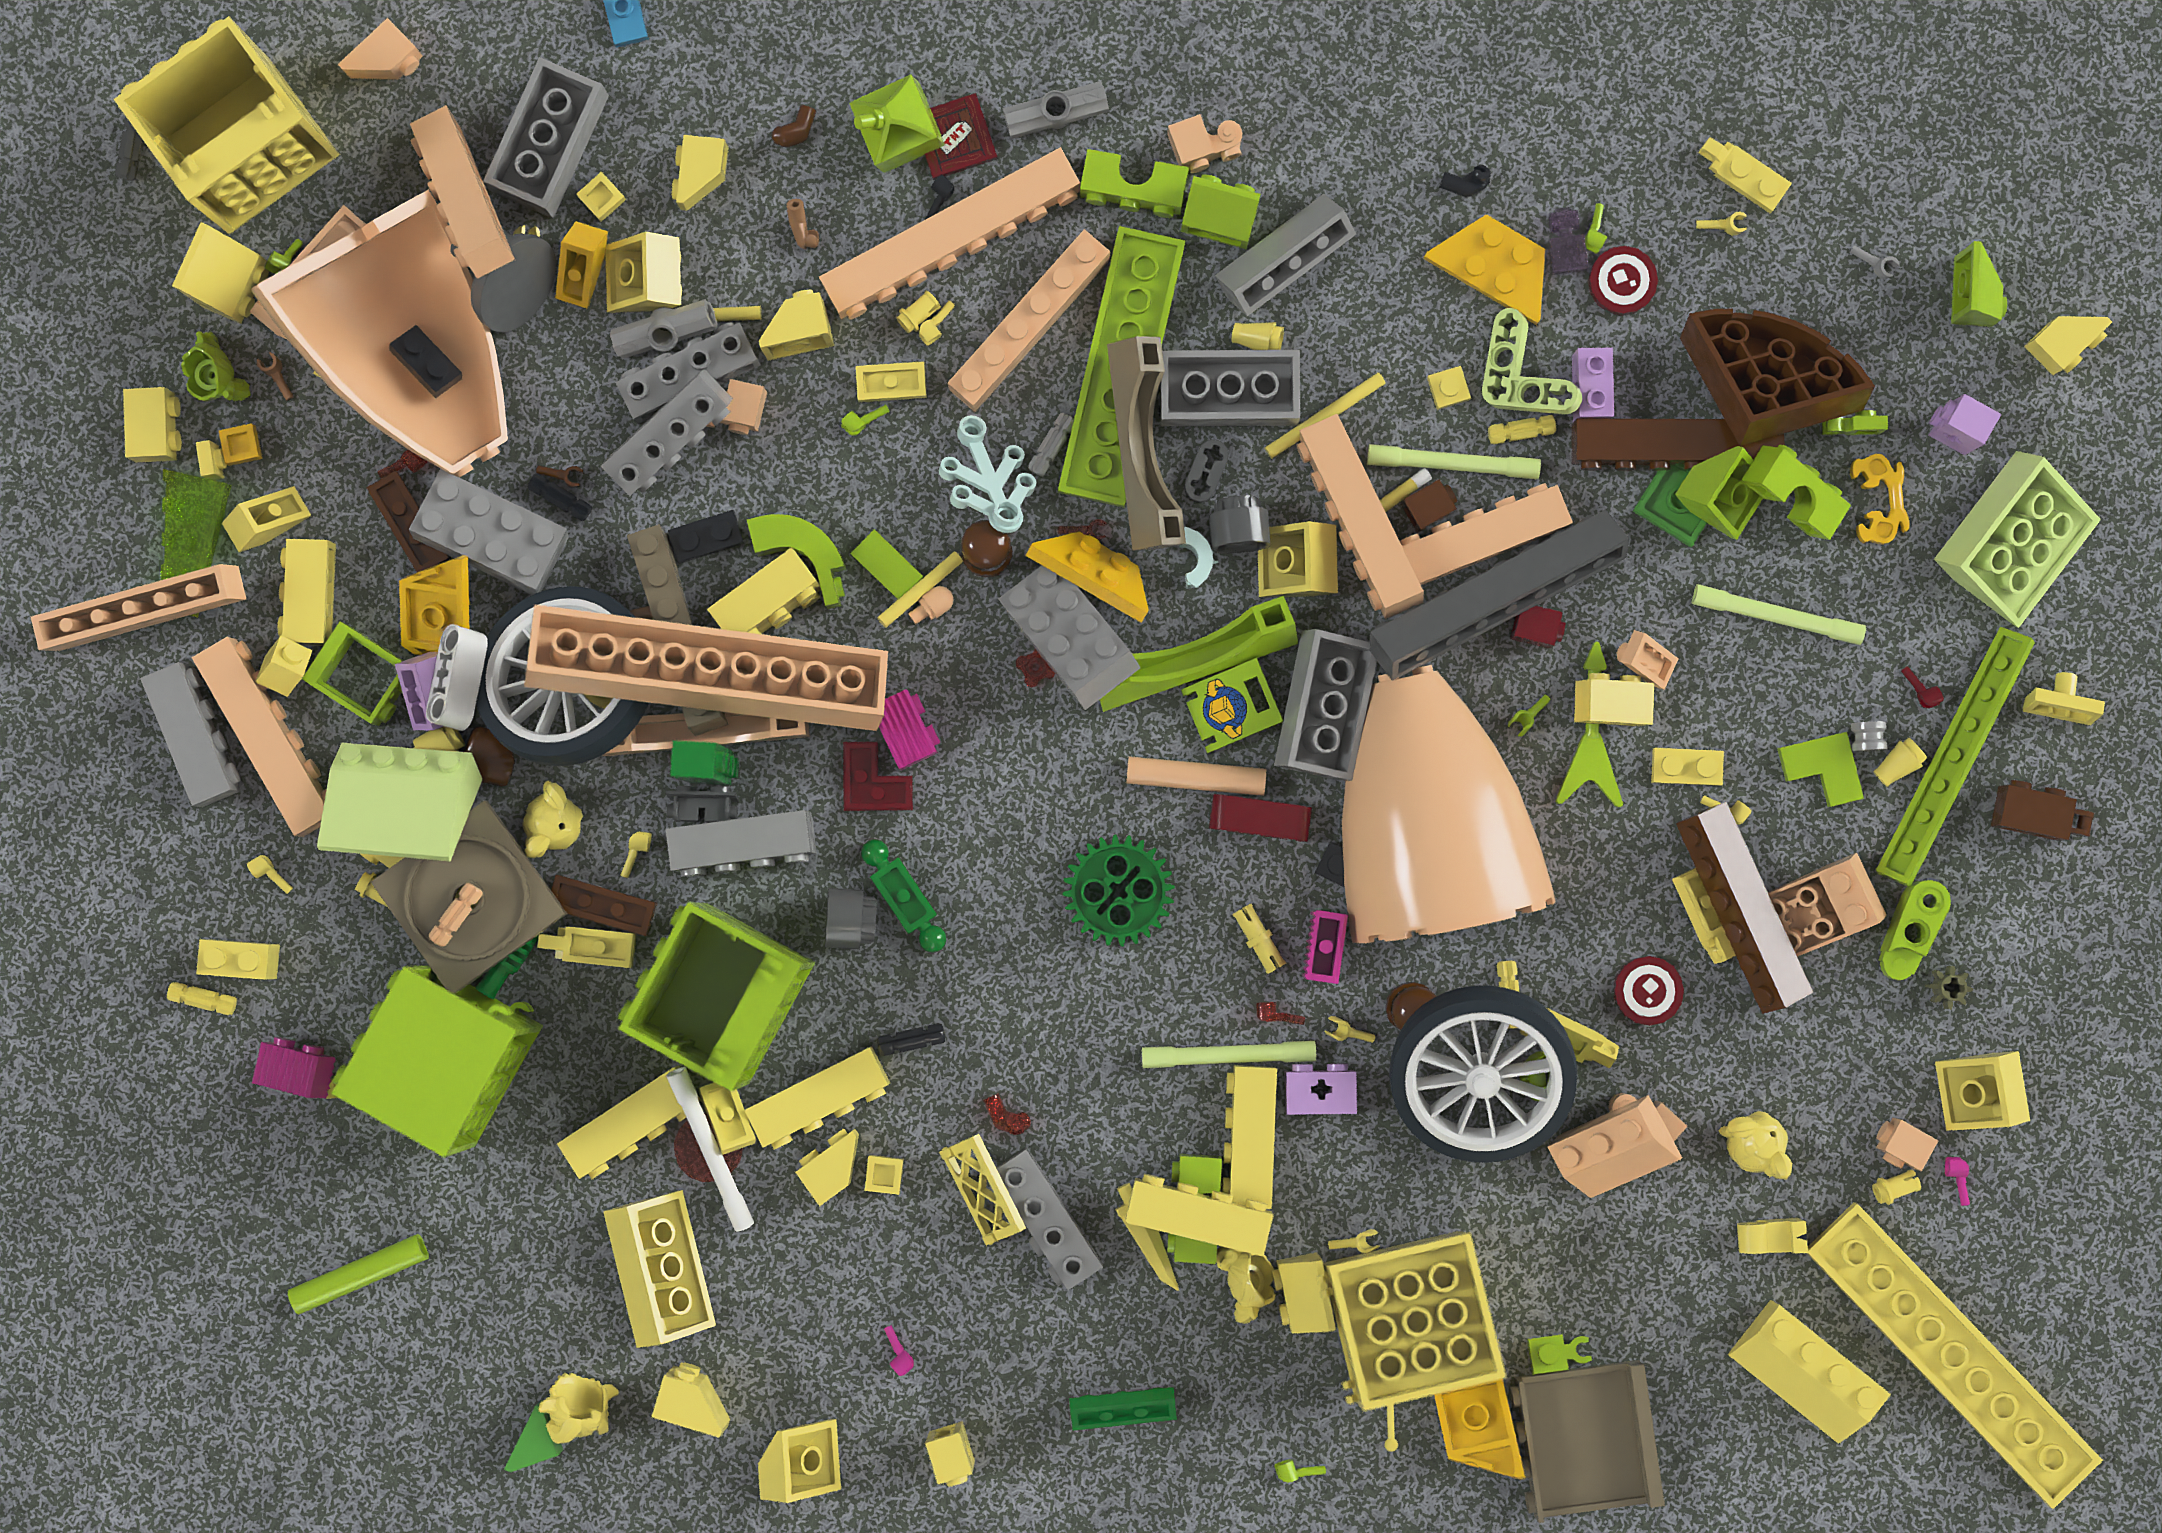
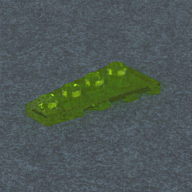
[161,469,232,618]

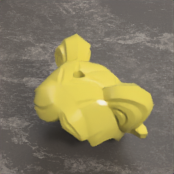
[523,781,583,859]
[1719,1111,1792,1180]
[1216,1246,1276,1324]

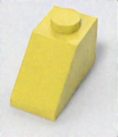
[222,486,311,552]

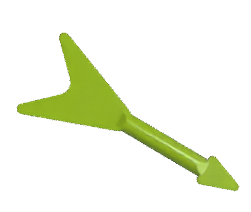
[1555,642,1623,807]

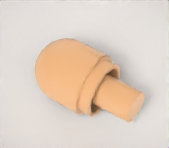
[908,586,954,625]

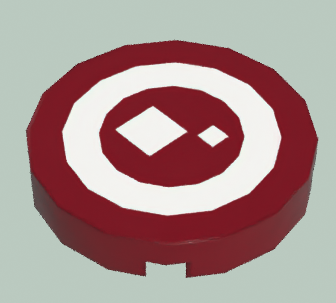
[1588,246,1658,316]
[1613,956,1684,1026]

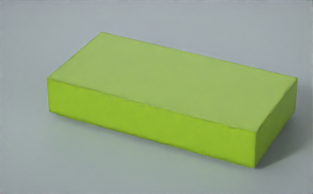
[851,529,924,599]

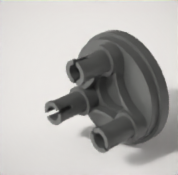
[450,230,556,332]

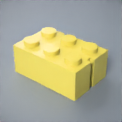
[707,547,821,634]

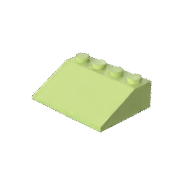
[1934,451,2101,628]
[317,743,482,861]

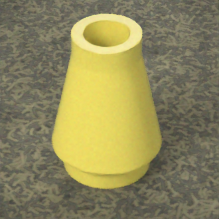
[1232,322,1284,350]
[1873,738,1927,787]

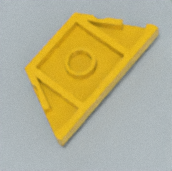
[1423,214,1545,325]
[1025,532,1149,623]
[399,555,470,655]
[1434,1378,1526,1480]

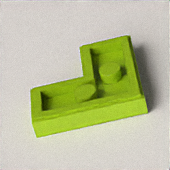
[1777,732,1864,807]

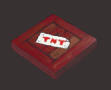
[925,93,998,180]

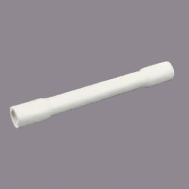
[666,1067,754,1231]

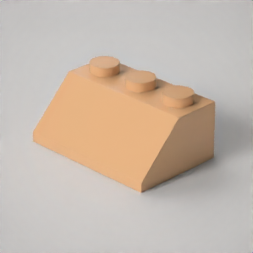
[1547,1095,1682,1198]

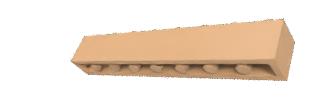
[819,147,1080,319]

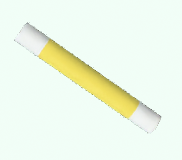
[1341,468,1432,530]

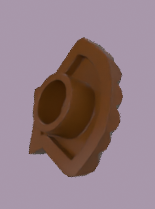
[463,727,515,786]

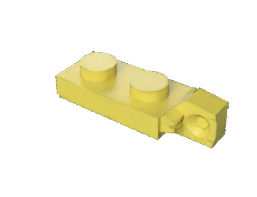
[1698,137,1792,214]
[1672,867,1736,964]
[537,926,637,968]
[1520,1008,1619,1068]

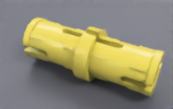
[1232,903,1286,974]

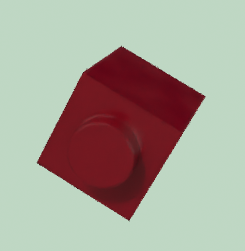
[1510,606,1566,649]

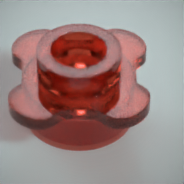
[1016,649,1055,687]

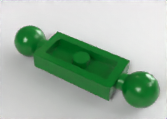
[861,839,946,953]

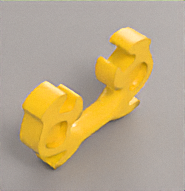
[1850,454,1910,545]

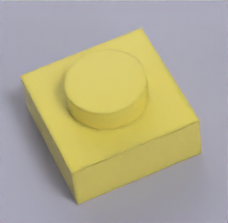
[576,172,626,222]
[1427,366,1471,410]
[196,440,227,481]
[864,1155,904,1195]

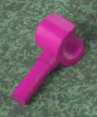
[1945,1157,1970,1206]
[884,1325,914,1376]

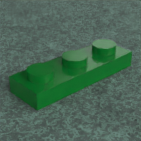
[1069,1387,1177,1431]

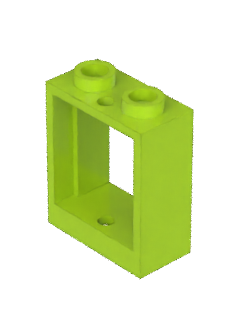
[302,621,404,726]

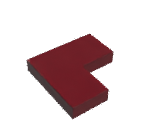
[843,742,913,811]

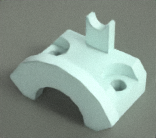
[1179,527,1219,589]

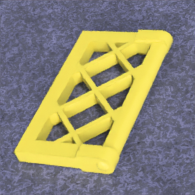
[939,1134,1026,1245]

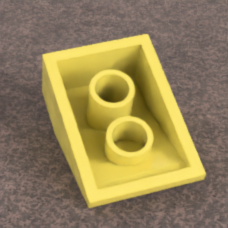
[172,222,269,324]

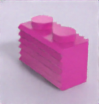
[879,689,941,770]
[1302,910,1348,984]
[252,1037,336,1098]

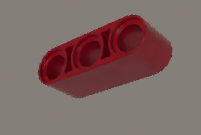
[1209,794,1312,842]

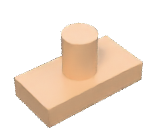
[1617,630,1678,690]

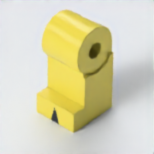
[1737,1218,1808,1254]

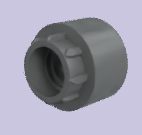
[1209,495,1271,554]
[824,888,877,950]

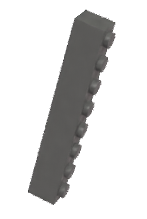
[1370,509,1630,681]

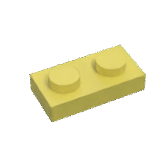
[856,361,927,402]
[1651,748,1724,786]
[699,1082,756,1155]

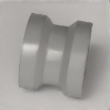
[1851,721,1888,752]

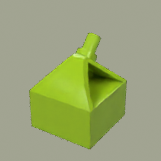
[849,74,945,173]

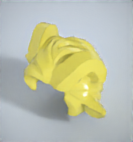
[539,1372,619,1444]

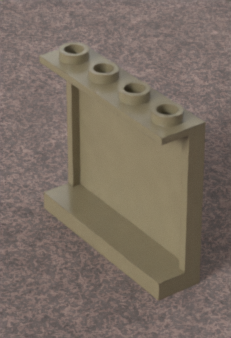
[1510,1360,1665,1523]

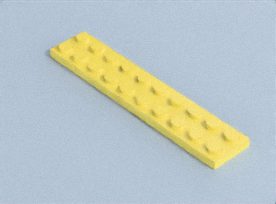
[1807,1202,2103,1509]

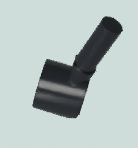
[925,175,955,220]

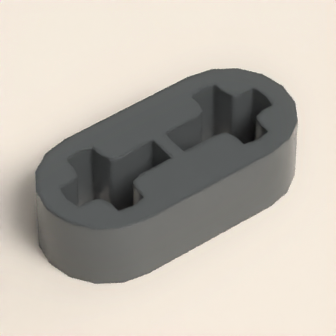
[1185,439,1229,504]

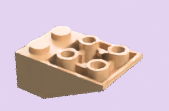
[1768,853,1887,957]

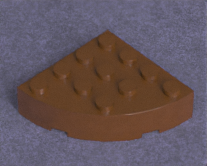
[1680,308,1875,446]

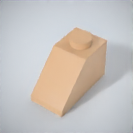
[338,18,423,79]

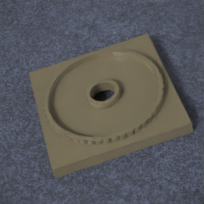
[371,801,567,994]

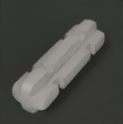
[1028,413,1074,477]

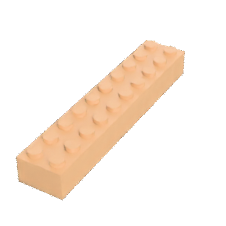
[524,605,888,731]

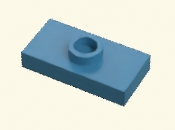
[603,0,649,48]

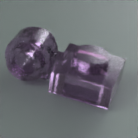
[1548,207,1588,275]

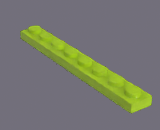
[1876,627,2035,887]

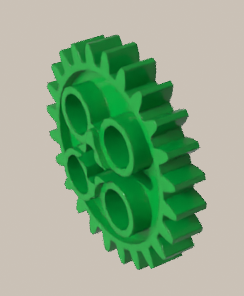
[1062,834,1175,947]

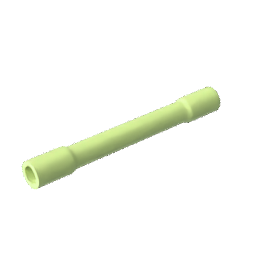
[1367,444,1541,479]
[1692,584,1866,645]
[1142,1041,1316,1068]

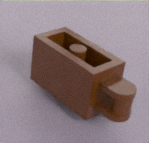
[1991,780,2094,841]

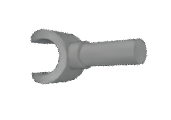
[1850,245,1900,279]

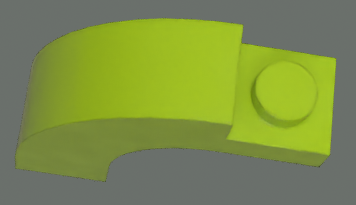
[747,514,846,609]

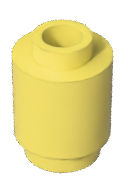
[413,726,465,752]

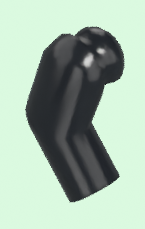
[1439,165,1491,197]

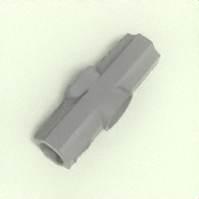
[1003,81,1109,139]
[610,299,717,359]

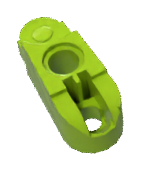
[1878,880,1951,980]

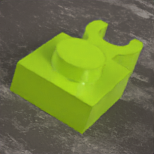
[1822,410,1888,435]
[1527,1334,1592,1375]

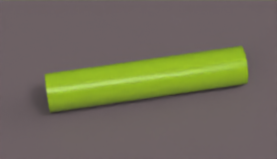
[288,1234,429,1315]

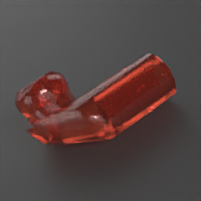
[983,1093,1031,1135]

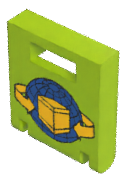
[1181,658,1283,754]

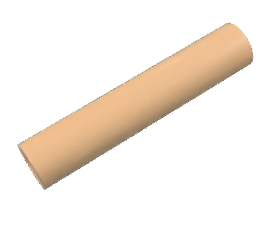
[1126,756,1266,796]

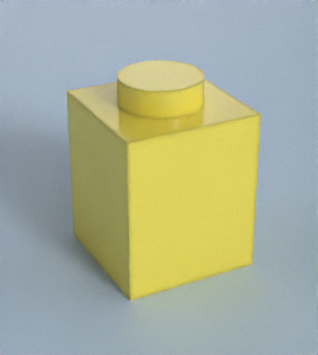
[256,635,312,697]

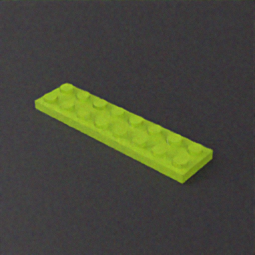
[1058,226,1186,508]

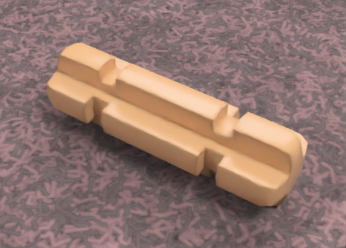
[428,883,483,947]

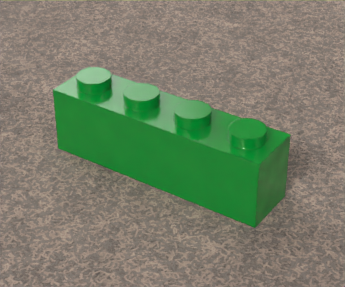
[670,740,739,785]

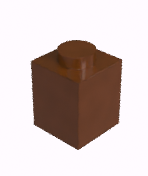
[1400,479,1457,534]

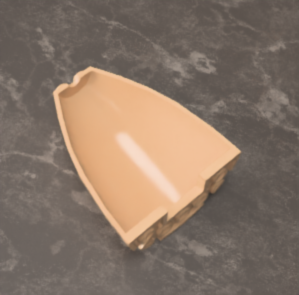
[251,189,508,477]
[1342,665,1556,943]

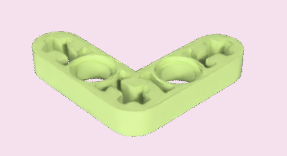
[1482,308,1582,414]

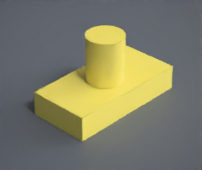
[2023,672,2105,725]

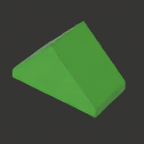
[504,1400,563,1472]

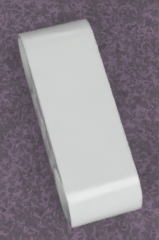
[426,624,488,731]

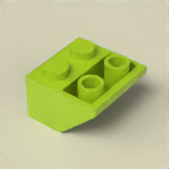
[1181,174,1261,250]

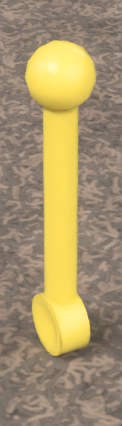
[1384,1404,1398,1452]

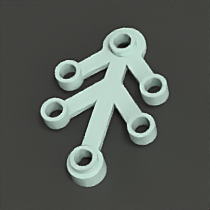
[939,416,1036,533]

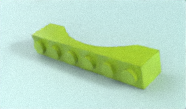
[1099,596,1298,712]

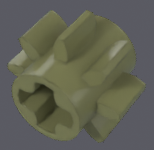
[1925,966,1973,1009]

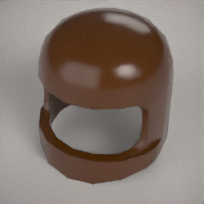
[961,520,1013,577]
[1385,982,1436,1030]

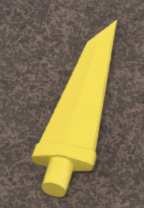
[1115,1183,1179,1291]

